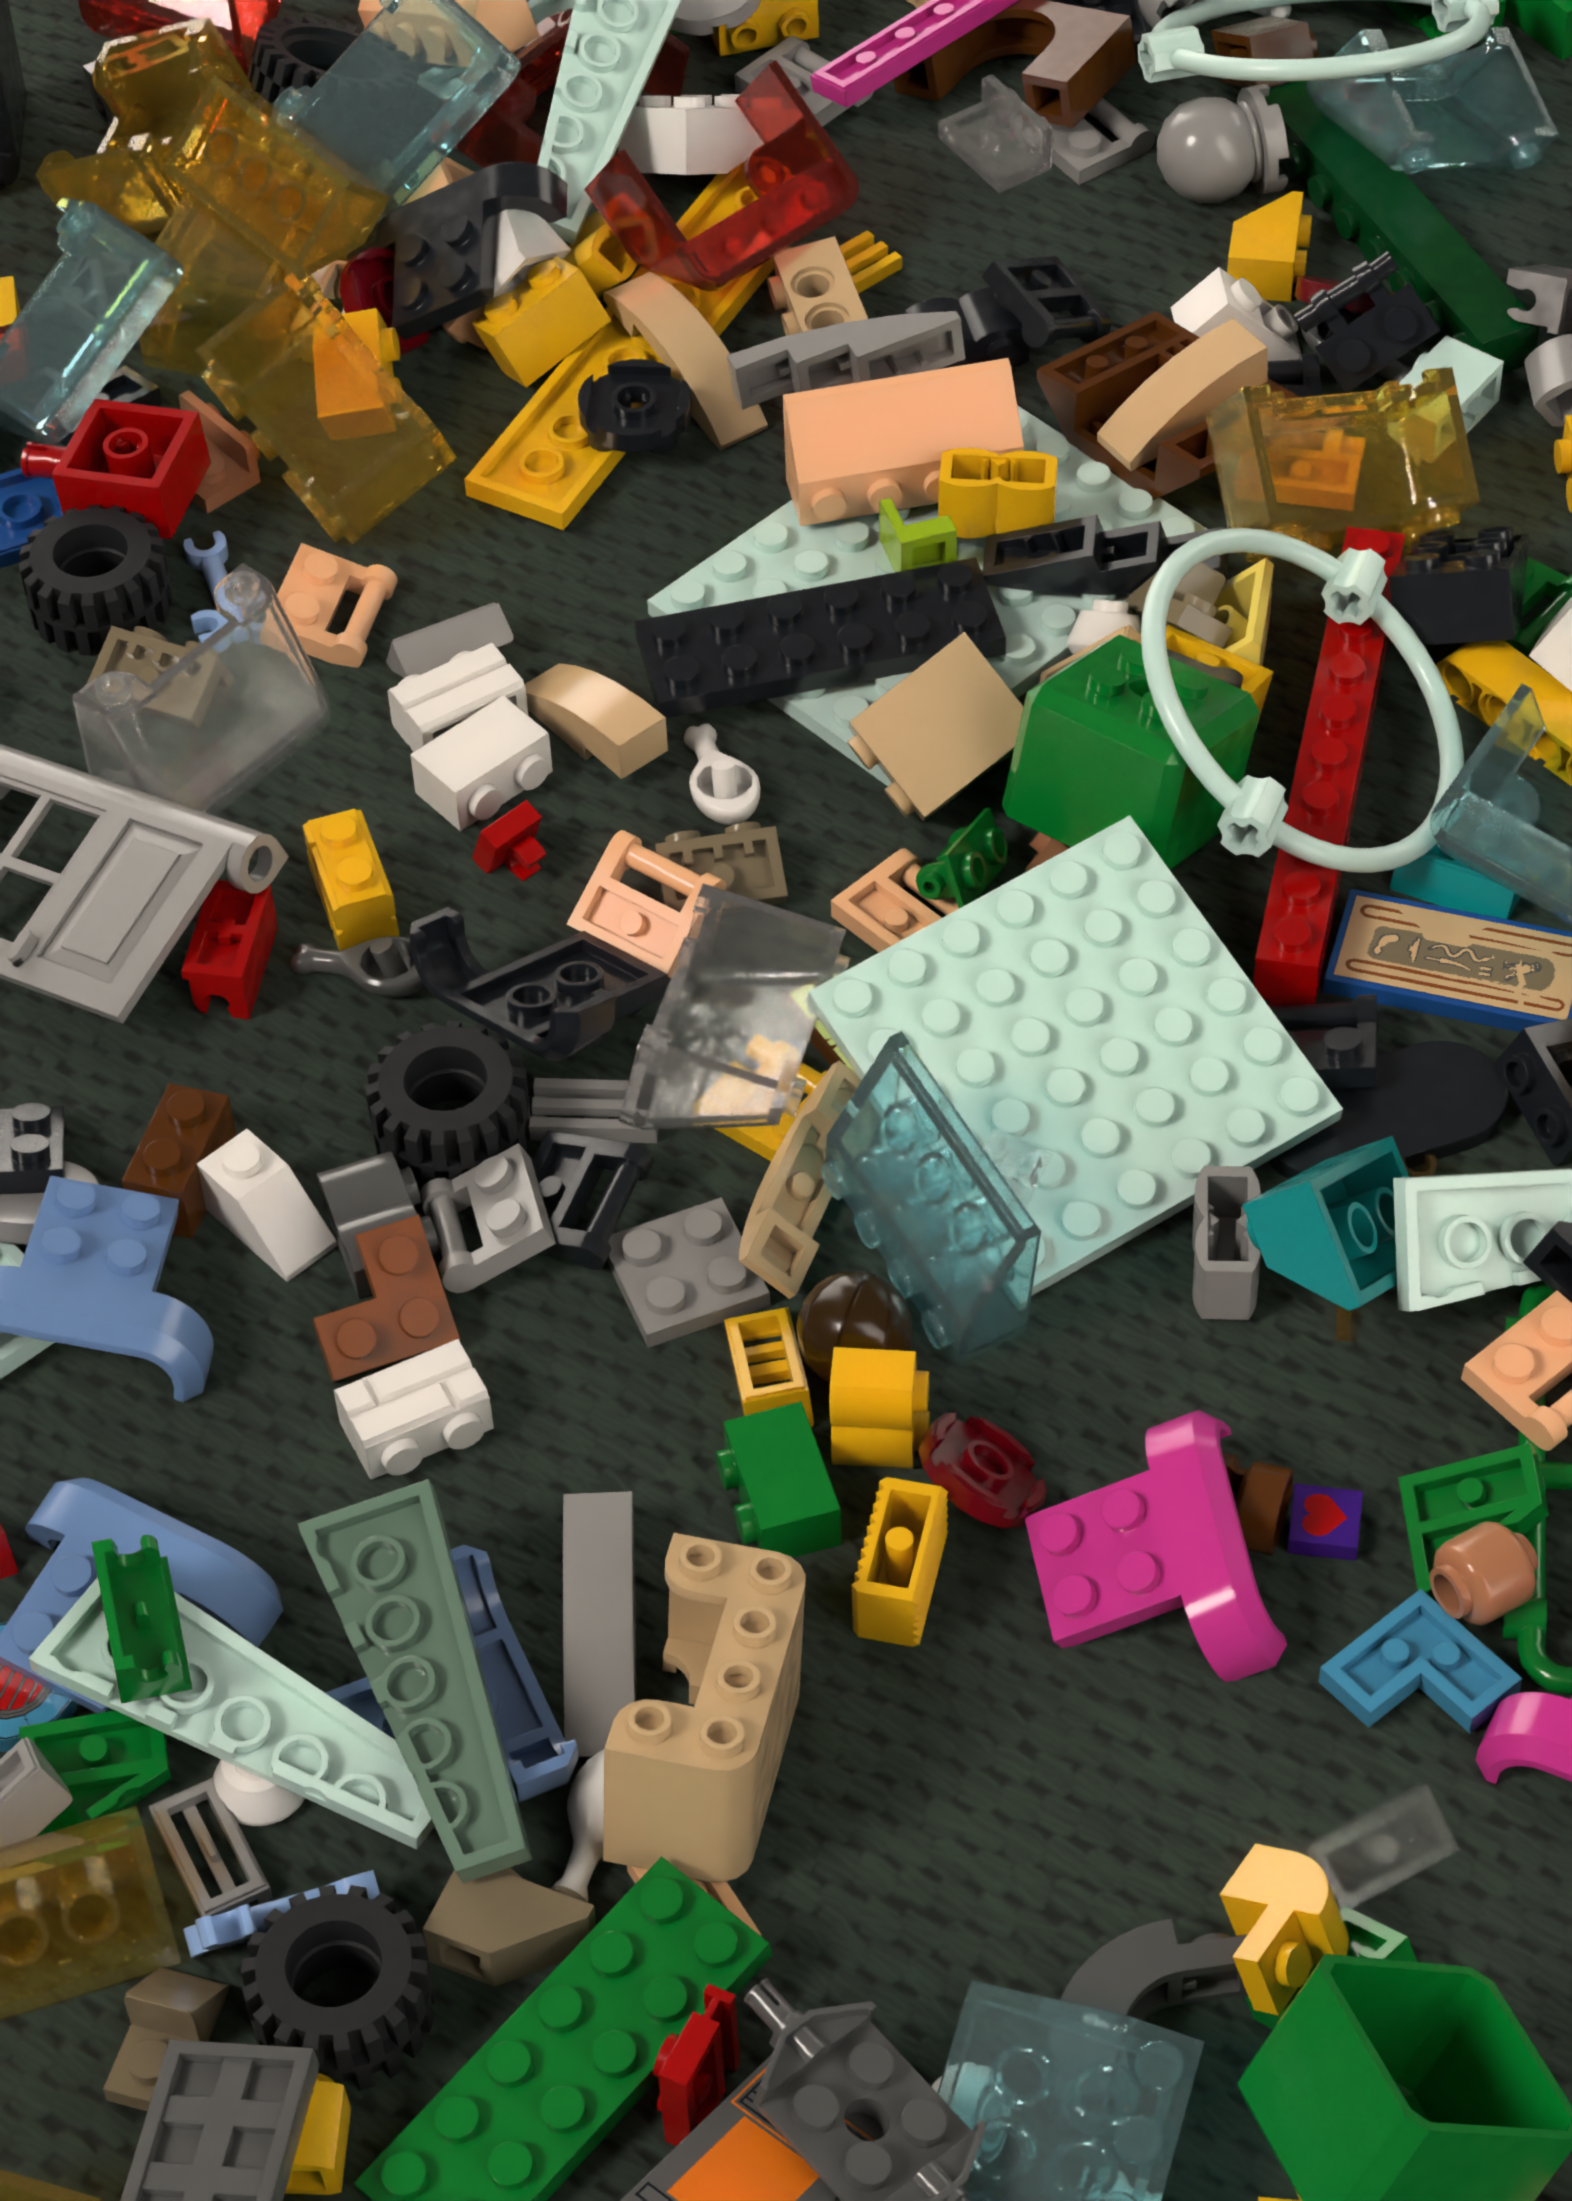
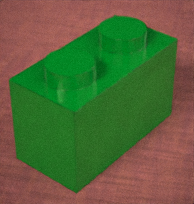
[715,1401,842,1558]

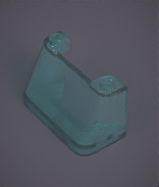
[267,0,522,223]
[1306,27,1559,174]

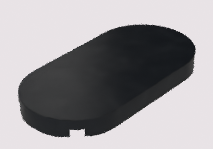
[1268,1041,1508,1179]

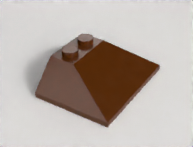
[1037,311,1318,500]

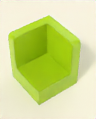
[879,498,957,572]

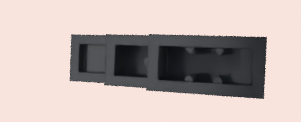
[982,515,1229,595]

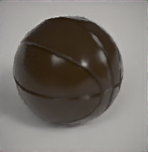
[796,1271,913,1383]

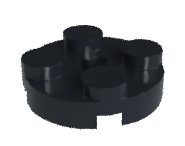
[578,359,691,454]

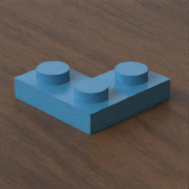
[1319,1589,1522,1734]

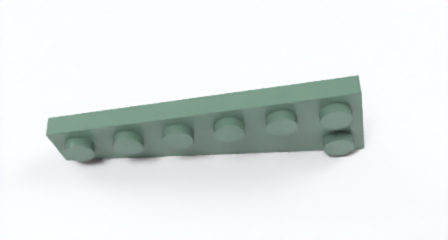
[298,1479,533,1883]

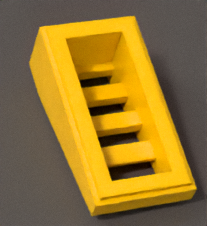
[724,1307,814,1428]

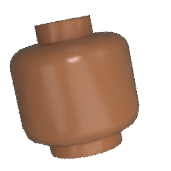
[1429,1521,1538,1626]

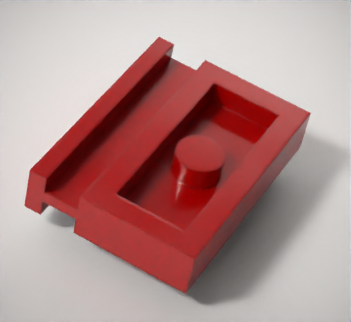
[653,1983,740,2146]

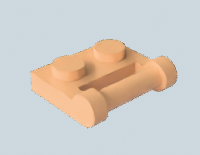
[261,543,398,668]
[567,830,727,980]
[831,848,959,952]
[1461,1290,1572,1451]

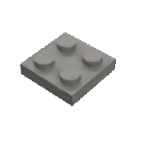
[606,1197,771,1348]

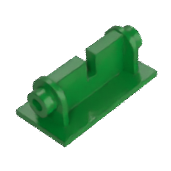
[916,808,1008,908]

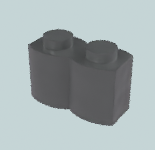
[316,1151,440,1299]

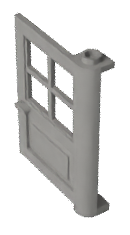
[0,744,289,1024]

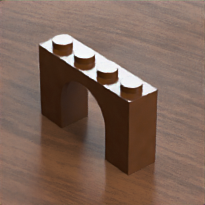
[893,0,1136,128]

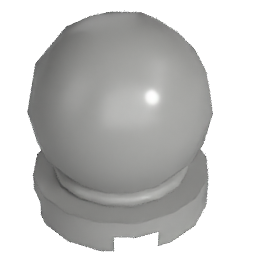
[1157,84,1289,203]

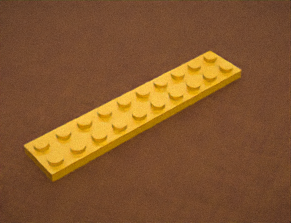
[464,157,829,530]

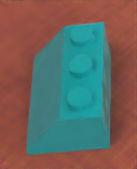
[1242,1136,1409,1311]

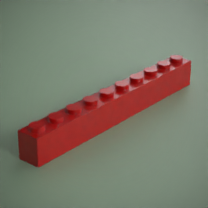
[1253,526,1405,1006]

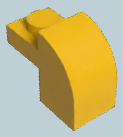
[1220,1844,1349,2016]

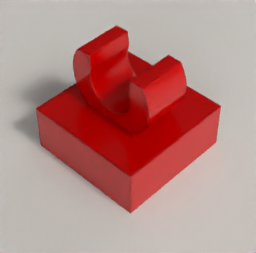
[472,799,546,882]

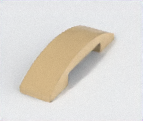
[603,272,768,450]
[739,1060,882,1299]

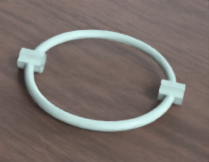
[1137,0,1499,83]
[1141,528,1464,873]

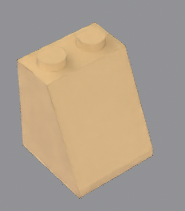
[847,632,1024,821]

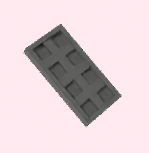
[120,2040,320,2201]

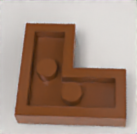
[312,1214,460,1383]

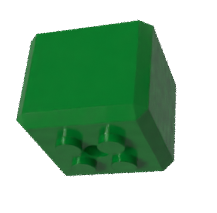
[1002,634,1260,870]
[1238,1954,1572,2201]

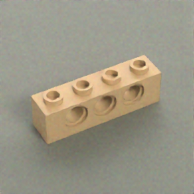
[767,236,868,336]

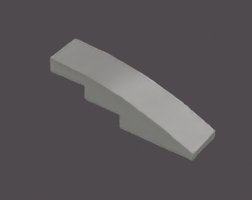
[727,311,966,410]
[563,1491,637,1761]

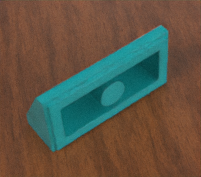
[1390,842,1531,920]

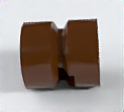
[1222,1451,1294,1556]

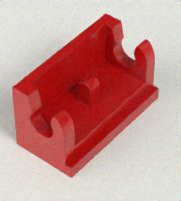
[181,880,278,1019]

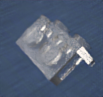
[938,74,1054,193]

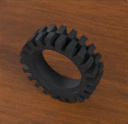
[247,16,417,133]

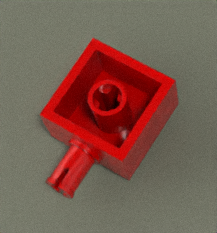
[21,398,211,539]

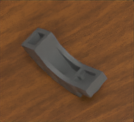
[1049,1918,1248,2133]

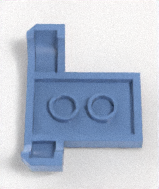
[0,1176,214,1402]
[0,1477,283,1713]
[326,1545,579,1803]

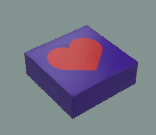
[1287,1484,1363,1561]

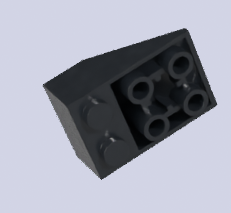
[1389,526,1529,645]

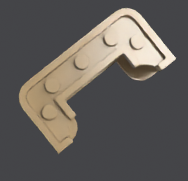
[603,1533,806,1882]

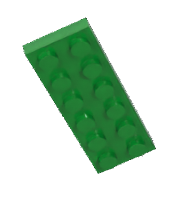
[353,1856,773,2201]

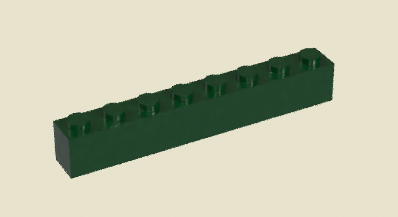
[1264,80,1539,374]

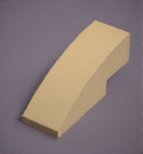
[1097,318,1268,471]
[524,664,668,779]

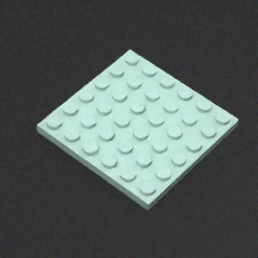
[808,815,1343,1305]

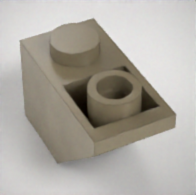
[423,1868,596,1987]

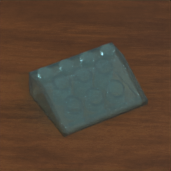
[821,1031,1041,1365]
[937,1980,1204,2201]

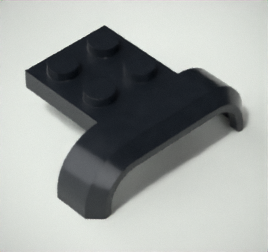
[376,160,568,340]
[410,907,668,1061]

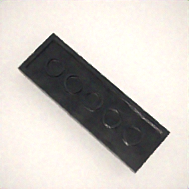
[635,557,1006,718]

